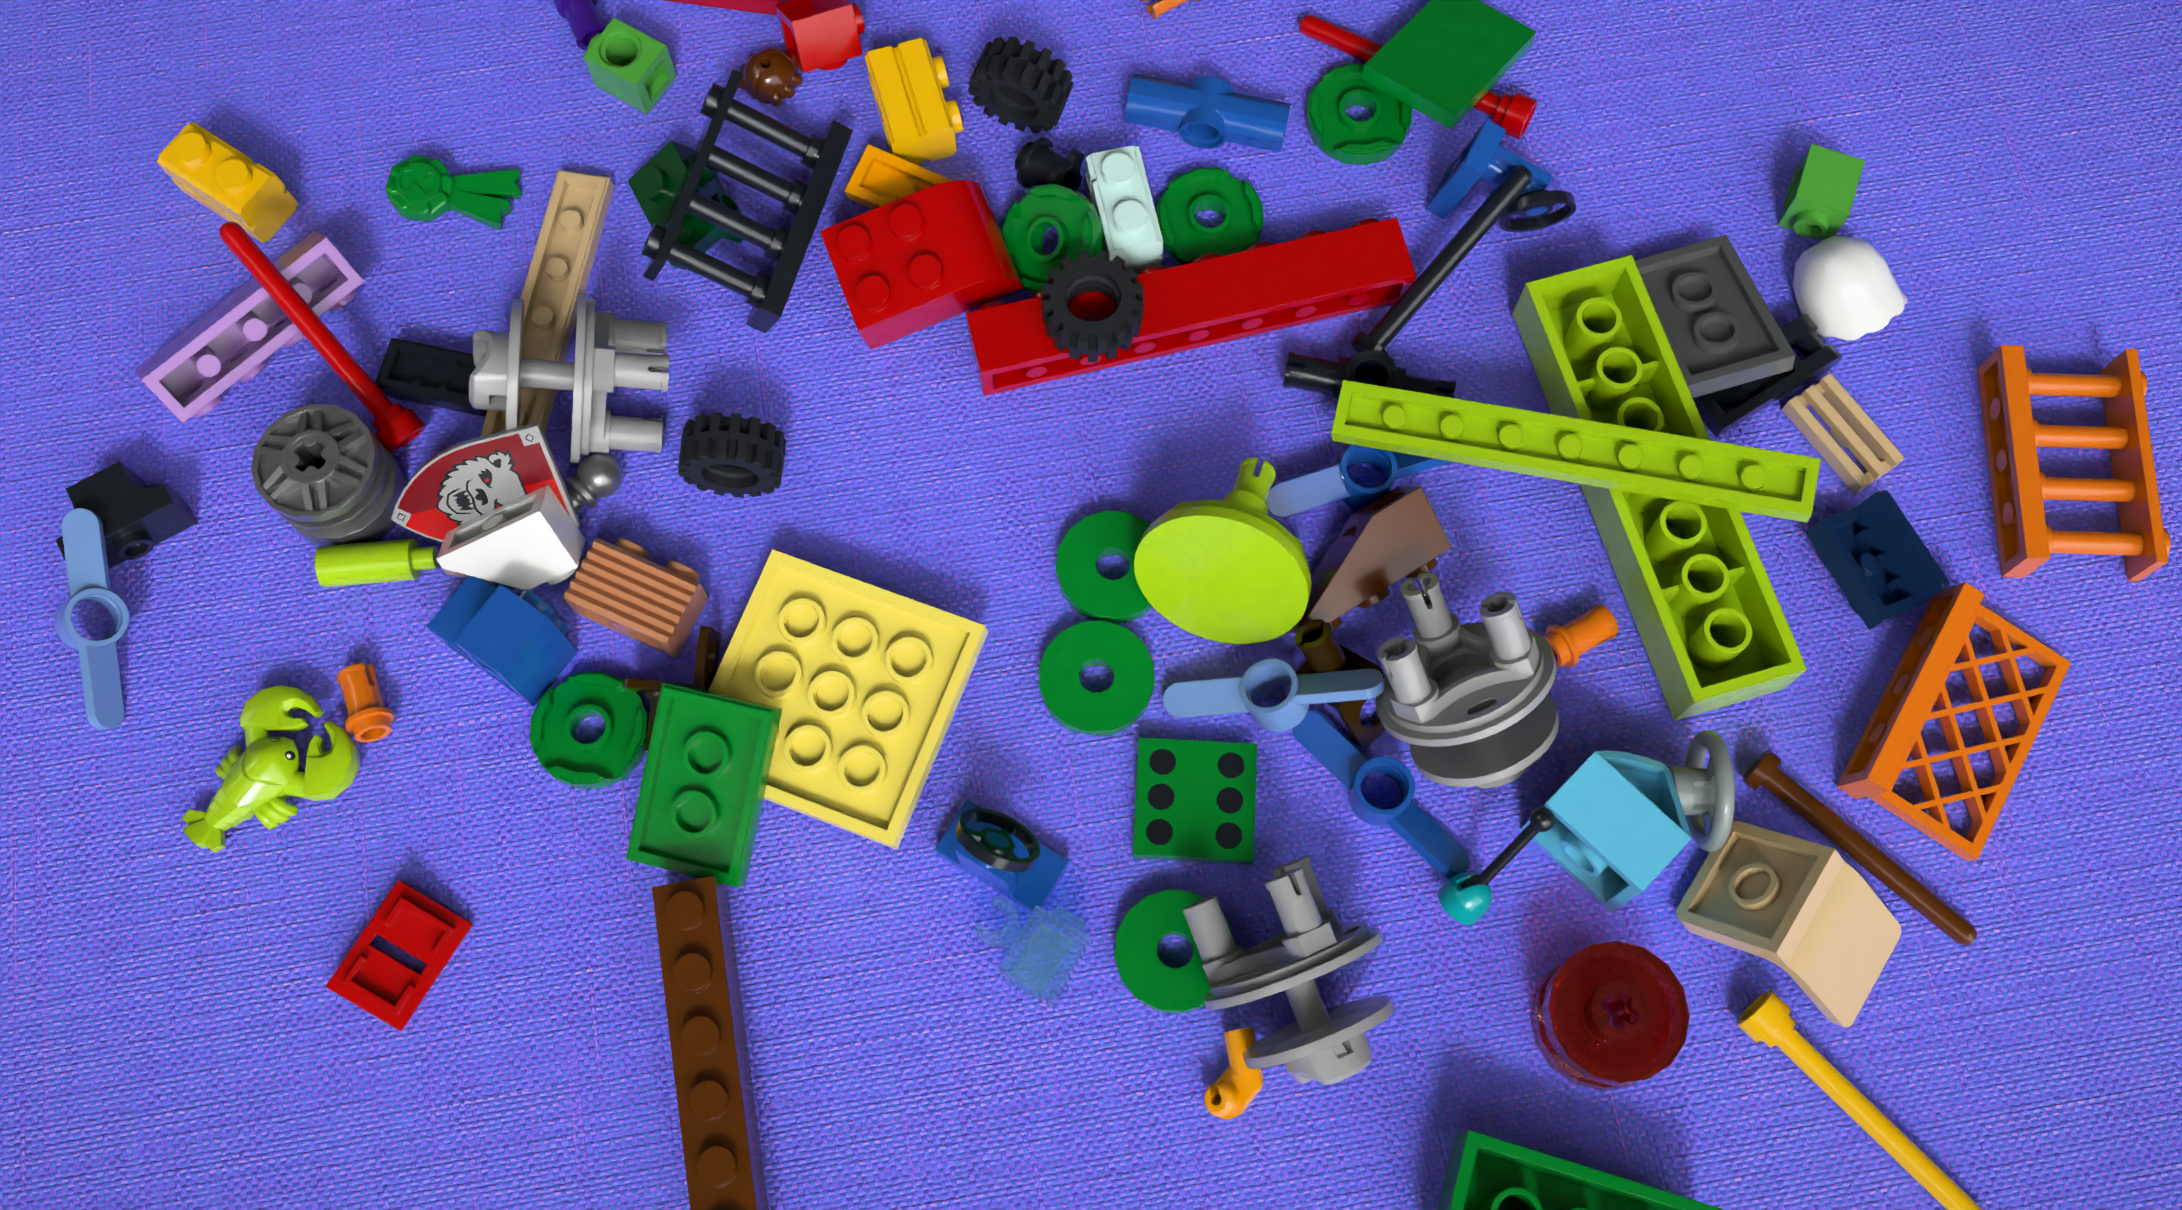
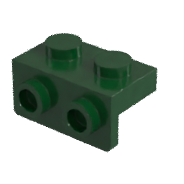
[628,141,743,270]

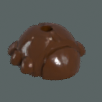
[738,48,803,106]

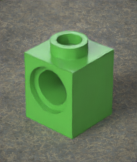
[583,17,677,114]
[1778,144,1865,240]

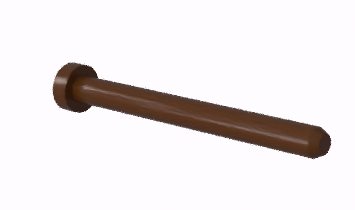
[1742,749,1978,946]

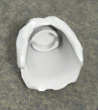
[1793,236,1908,341]

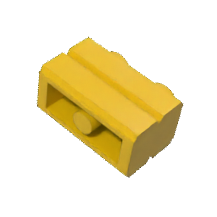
[864,38,963,165]
[157,122,298,243]

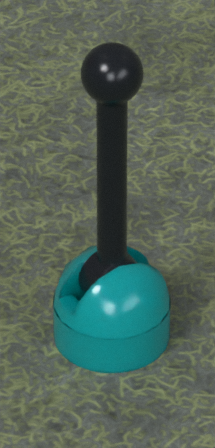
[1437,807,1555,926]

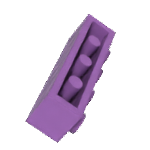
[135,230,365,423]

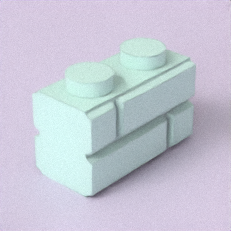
[1085,145,1163,275]

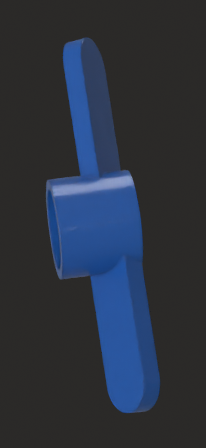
[1266,445,1451,517]
[1292,709,1470,878]

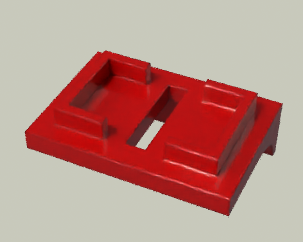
[325,880,473,1031]

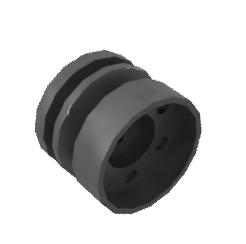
[251,404,407,546]

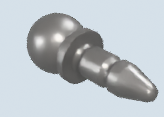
[565,453,623,513]

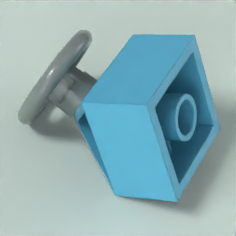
[1521,729,1735,913]

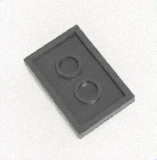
[1635,235,1796,398]

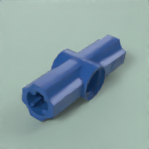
[1124,73,1291,152]

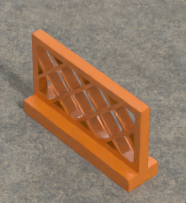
[1836,582,2072,861]

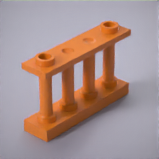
[1977,345,2171,581]

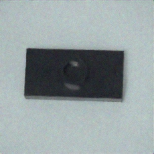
[375,338,488,417]

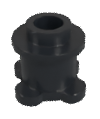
[1015,137,1084,190]

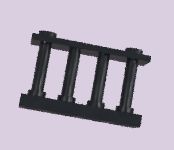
[641,69,853,334]

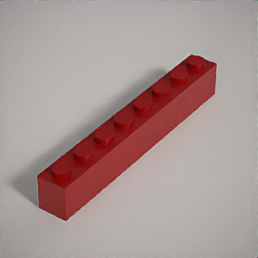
[966,217,1416,396]

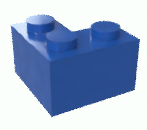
[426,576,577,707]

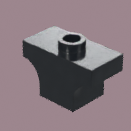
[56,461,198,569]

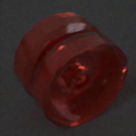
[1530,941,1690,1090]

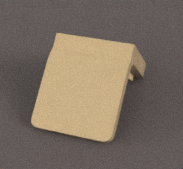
[1676,821,1901,1028]

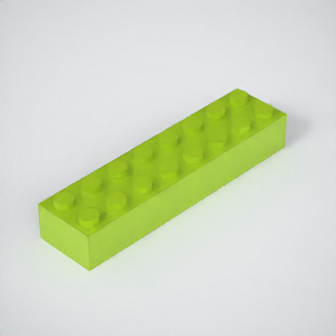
[1512,255,1807,721]

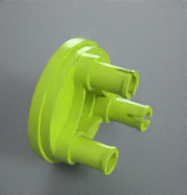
[1134,457,1312,644]

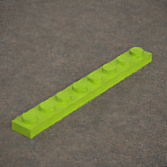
[1331,380,1821,523]

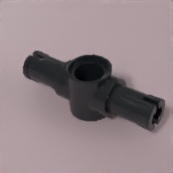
[1282,350,1456,402]

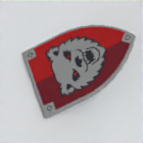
[391,422,580,543]

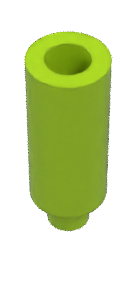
[315,538,440,587]

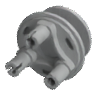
[469,290,669,463]
[1375,572,1559,789]
[1182,855,1395,1085]

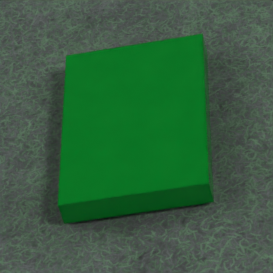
[1361,0,1536,129]
[626,682,782,888]

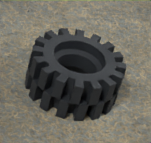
[968,37,1073,133]

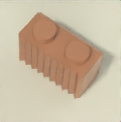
[564,538,709,658]

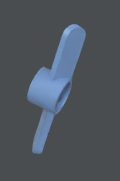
[55,508,129,730]
[1163,659,1385,732]

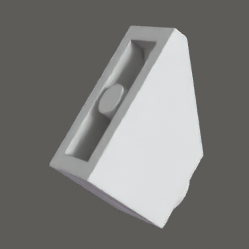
[436,485,585,590]

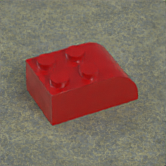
[820,180,1023,350]

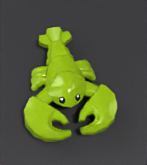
[182,685,360,853]

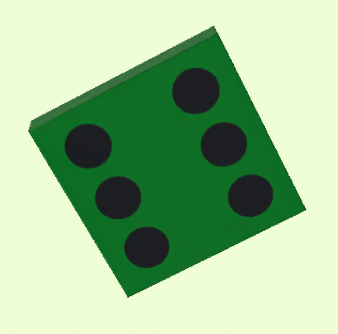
[1133,737,1257,865]

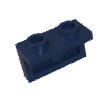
[1805,490,1950,630]

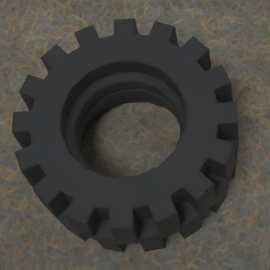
[1042,251,1144,362]
[678,412,786,497]

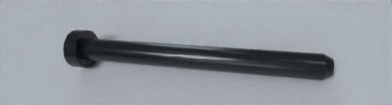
[1350,165,1532,356]

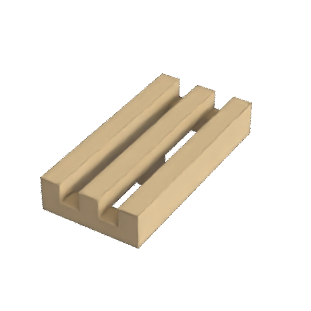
[1781,373,1905,495]

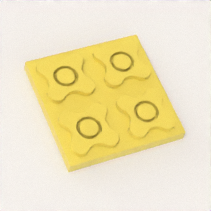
[708,549,988,850]

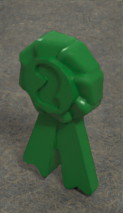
[385,155,522,230]

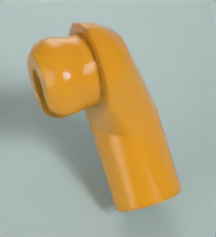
[1204,1028,1264,1119]

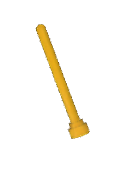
[1736,990,1983,1210]

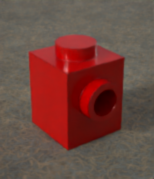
[776,0,865,73]

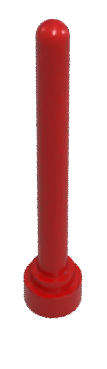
[1299,14,1538,140]
[219,221,426,454]

